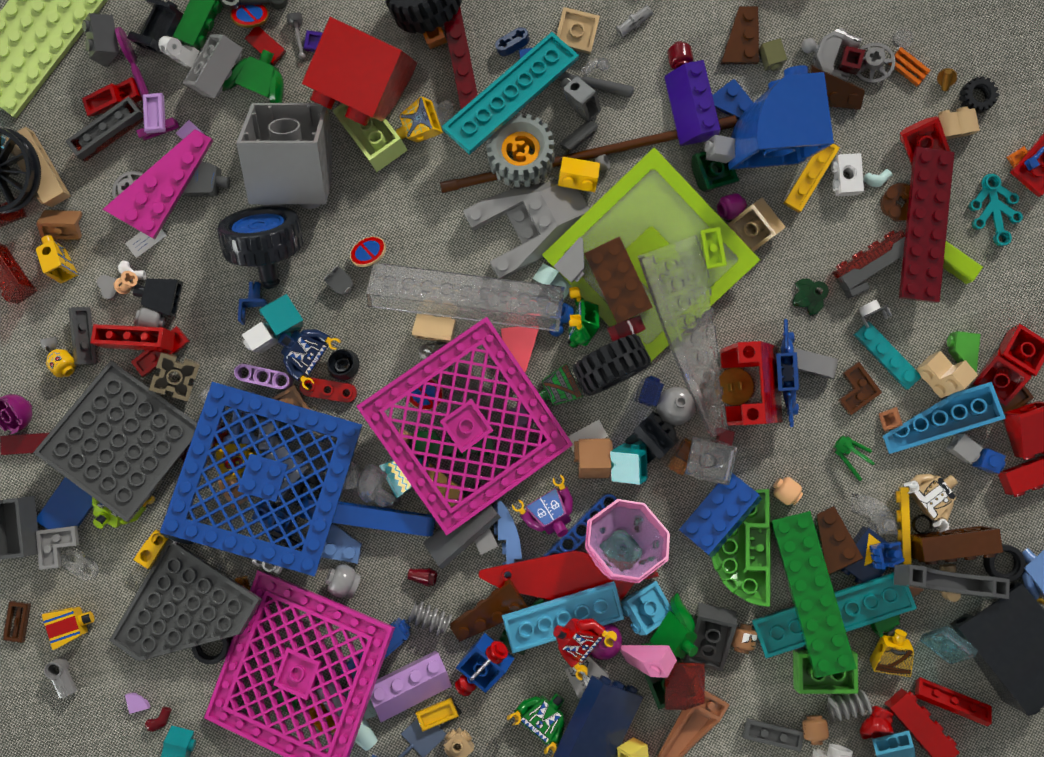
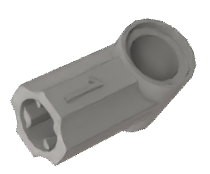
[44,657,77,699]

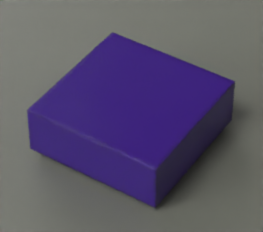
[304,30,323,52]

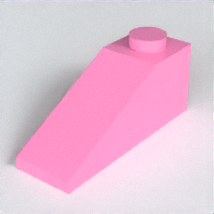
[620,645,677,678]

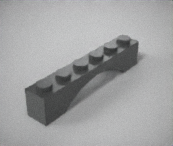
[894,564,1010,599]

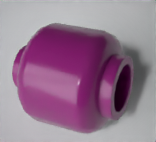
[717,193,747,220]

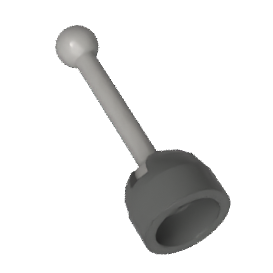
[286,12,306,60]

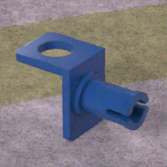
[238,281,269,325]

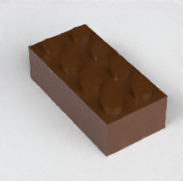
[584,236,652,324]
[910,526,1003,565]

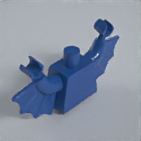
[776,319,799,427]

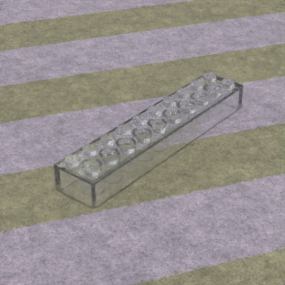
[366,263,565,332]

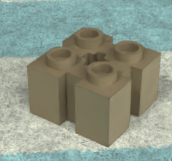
[149,351,200,402]

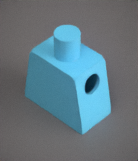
[872,731,915,757]

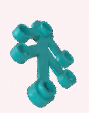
[968,174,1023,247]

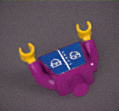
[512,475,573,537]

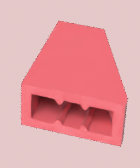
[501,324,539,373]

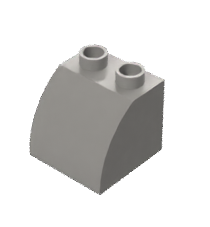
[236,103,332,209]

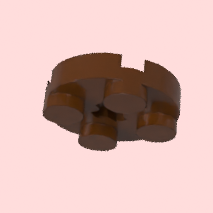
[880,183,910,222]

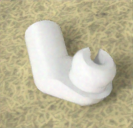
[118,260,146,280]

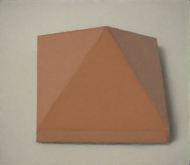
[879,407,903,432]

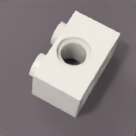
[831,153,864,196]

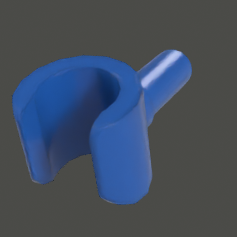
[1024,146,1044,171]

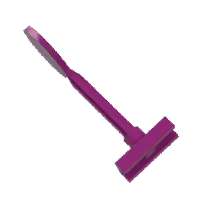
[115,27,180,141]

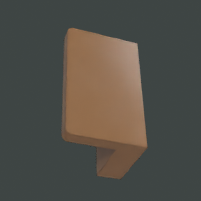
[36,210,82,240]

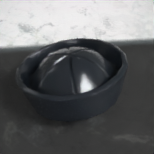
[327,349,360,381]

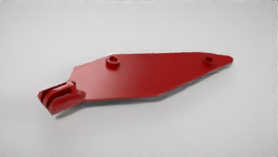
[478,550,659,600]

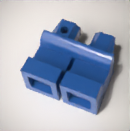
[251,502,297,535]

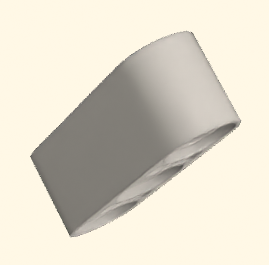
[794,348,838,379]

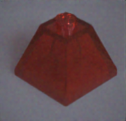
[664,663,705,710]

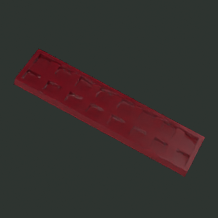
[899,147,955,303]

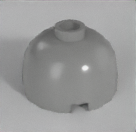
[656,387,696,426]

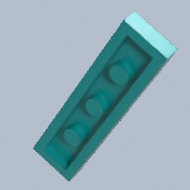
[853,321,921,390]

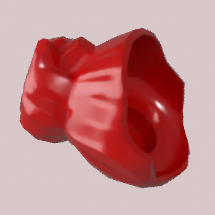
[860,706,894,739]

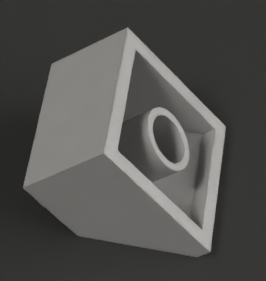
[553,237,585,283]

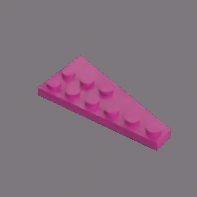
[103,129,214,239]

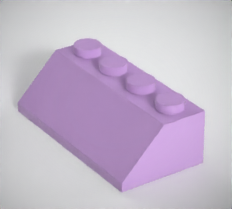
[370,651,452,722]

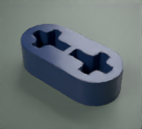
[495,27,530,56]

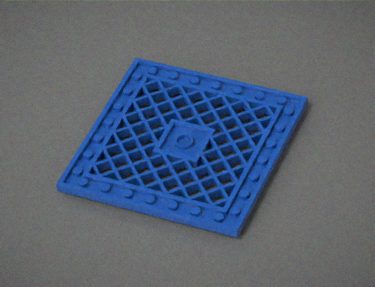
[160,382,363,576]

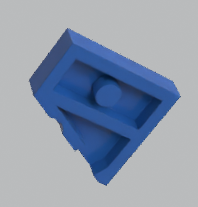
[712,79,753,119]

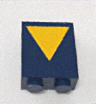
[840,526,888,584]

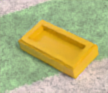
[415,697,459,732]

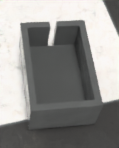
[0,496,38,559]

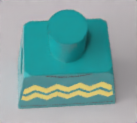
[380,454,429,498]

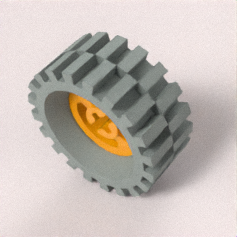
[486,113,555,188]

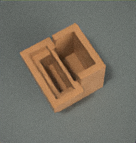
[574,438,613,479]

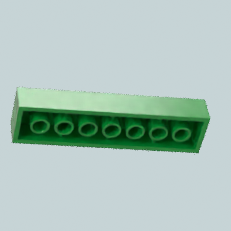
[771,511,857,678]

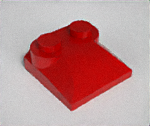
[900,116,950,165]

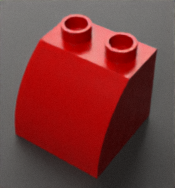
[302,17,418,126]

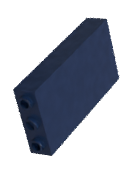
[553,675,643,757]

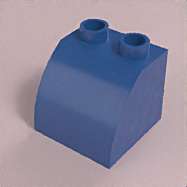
[728,65,834,170]

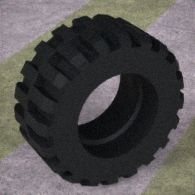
[385,0,462,34]
[573,334,651,396]

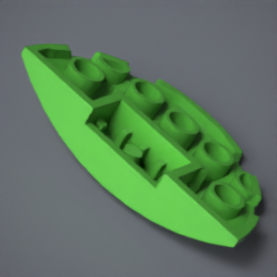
[712,489,771,607]

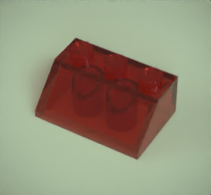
[0,243,37,304]

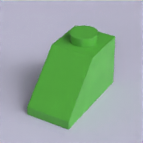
[947,331,981,372]

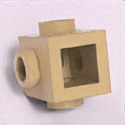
[443,727,474,757]

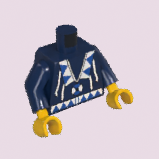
[278,329,341,390]

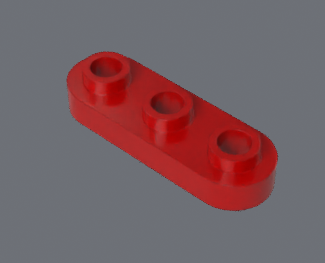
[300,377,358,403]

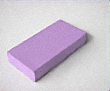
[143,93,166,134]

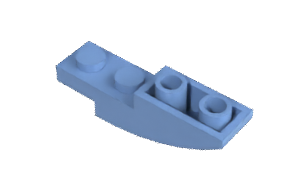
[494,500,522,577]

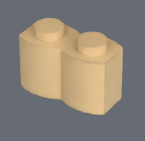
[937,107,980,140]

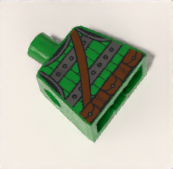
[538,364,583,406]

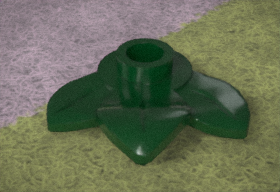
[792,278,829,316]

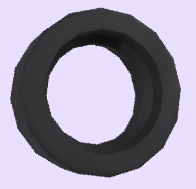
[983,544,1025,582]
[191,637,231,664]

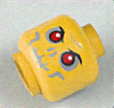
[46,349,76,378]

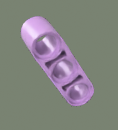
[234,364,293,390]

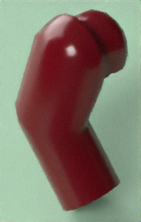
[145,706,172,732]

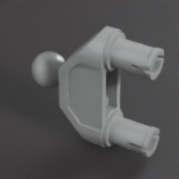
[801,28,862,81]

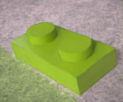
[700,227,727,269]

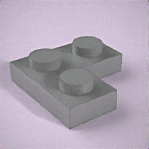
[36,526,79,570]

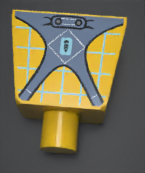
[396,96,443,142]

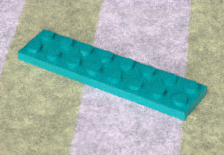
[442,32,579,155]
[752,573,917,659]

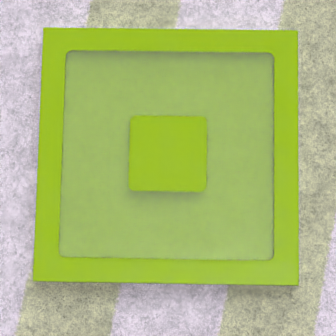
[542,147,760,361]

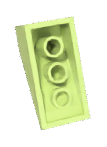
[332,103,408,172]

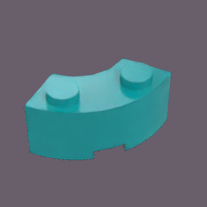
[161,725,196,757]

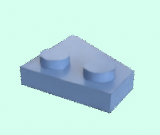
[322,523,362,564]

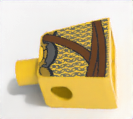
[869,629,914,677]

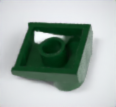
[691,151,740,192]

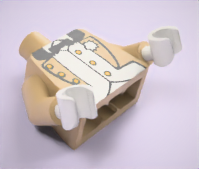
[904,474,958,533]

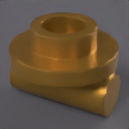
[937,68,957,91]

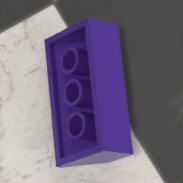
[664,60,720,146]

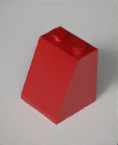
[1004,401,1044,460]

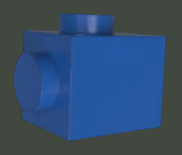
[972,448,1006,474]

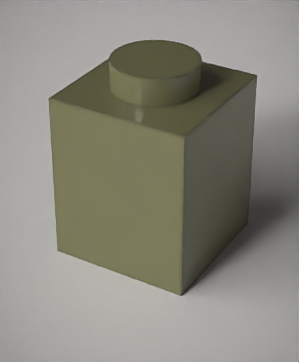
[759,38,787,71]

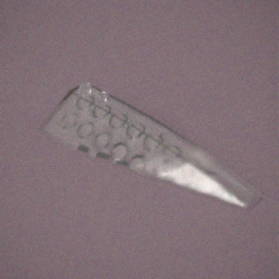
[638,235,728,437]

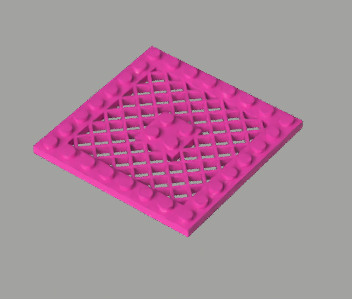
[356,317,573,536]
[204,570,395,757]

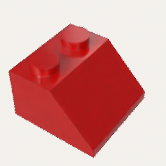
[1000,324,1044,377]
[973,348,1032,406]

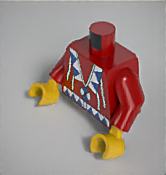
[553,618,617,680]

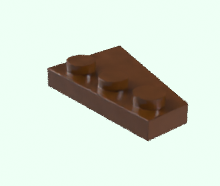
[720,6,759,65]
[809,65,865,110]
[817,506,863,575]

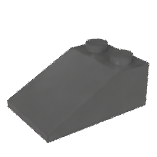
[684,602,737,672]

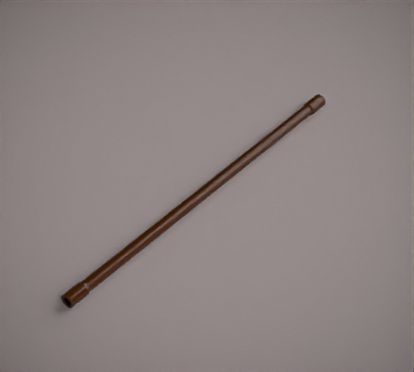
[440,115,737,193]

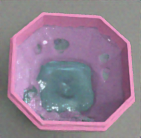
[585,499,670,583]

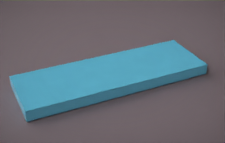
[502,581,624,654]

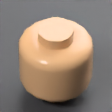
[773,477,803,505]

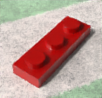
[131,326,190,377]

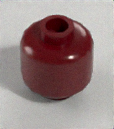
[667,41,694,70]

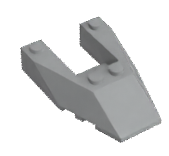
[463,181,589,281]

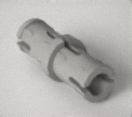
[616,5,653,38]

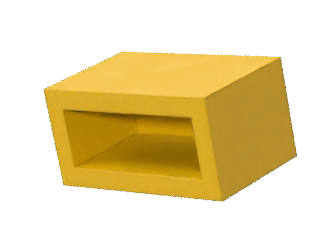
[558,157,600,192]

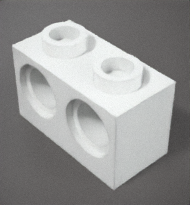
[242,322,279,353]

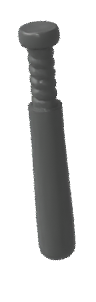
[559,71,634,97]

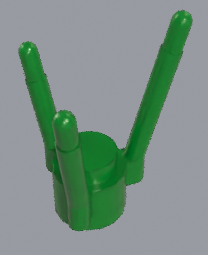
[833,435,875,481]

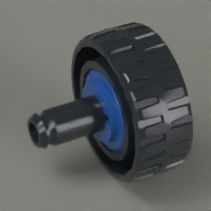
[217,206,303,289]

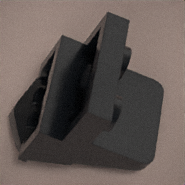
[625,411,679,464]

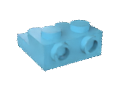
[620,581,673,635]

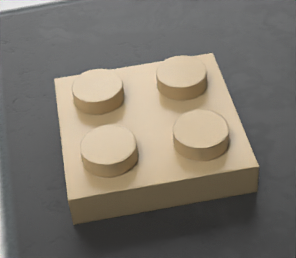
[556,7,600,55]

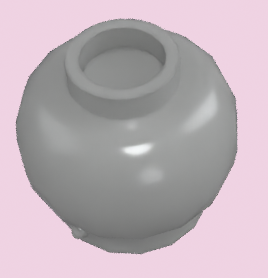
[325,565,361,599]

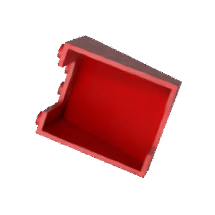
[720,341,783,426]

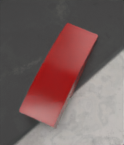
[82,77,142,117]

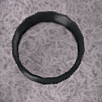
[912,515,933,534]

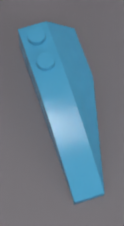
[883,382,1006,454]

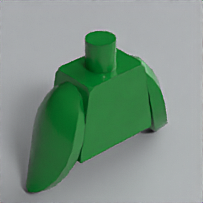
[222,49,284,103]
[641,593,698,659]

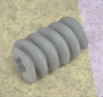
[408,601,452,636]
[827,690,872,723]

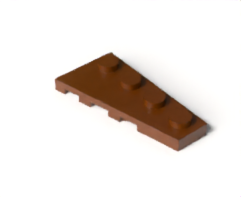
[450,579,528,642]

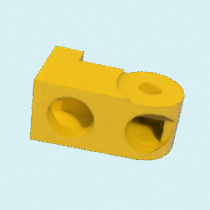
[133,530,168,569]

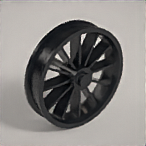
[0,127,41,213]

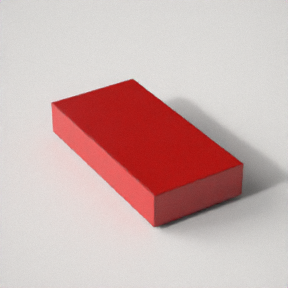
[244,26,286,65]

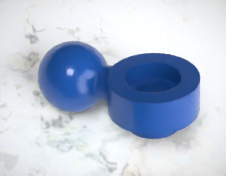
[549,303,574,337]

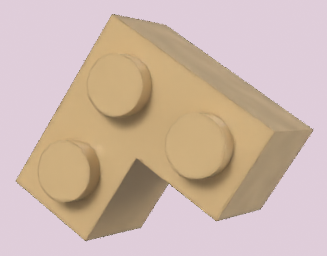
[916,351,978,398]

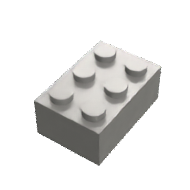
[183,34,243,98]

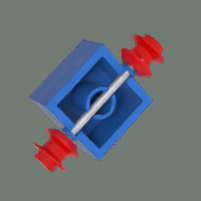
[455,633,515,696]

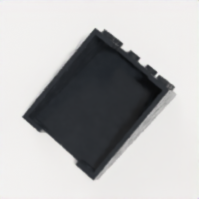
[950,581,1044,716]

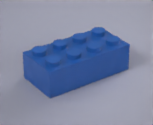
[679,471,762,558]

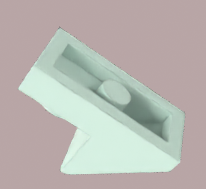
[532,263,571,300]

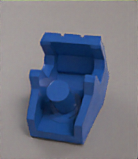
[869,541,905,569]

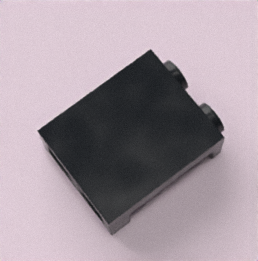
[127,0,183,55]

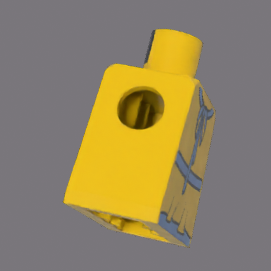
[36,235,78,284]

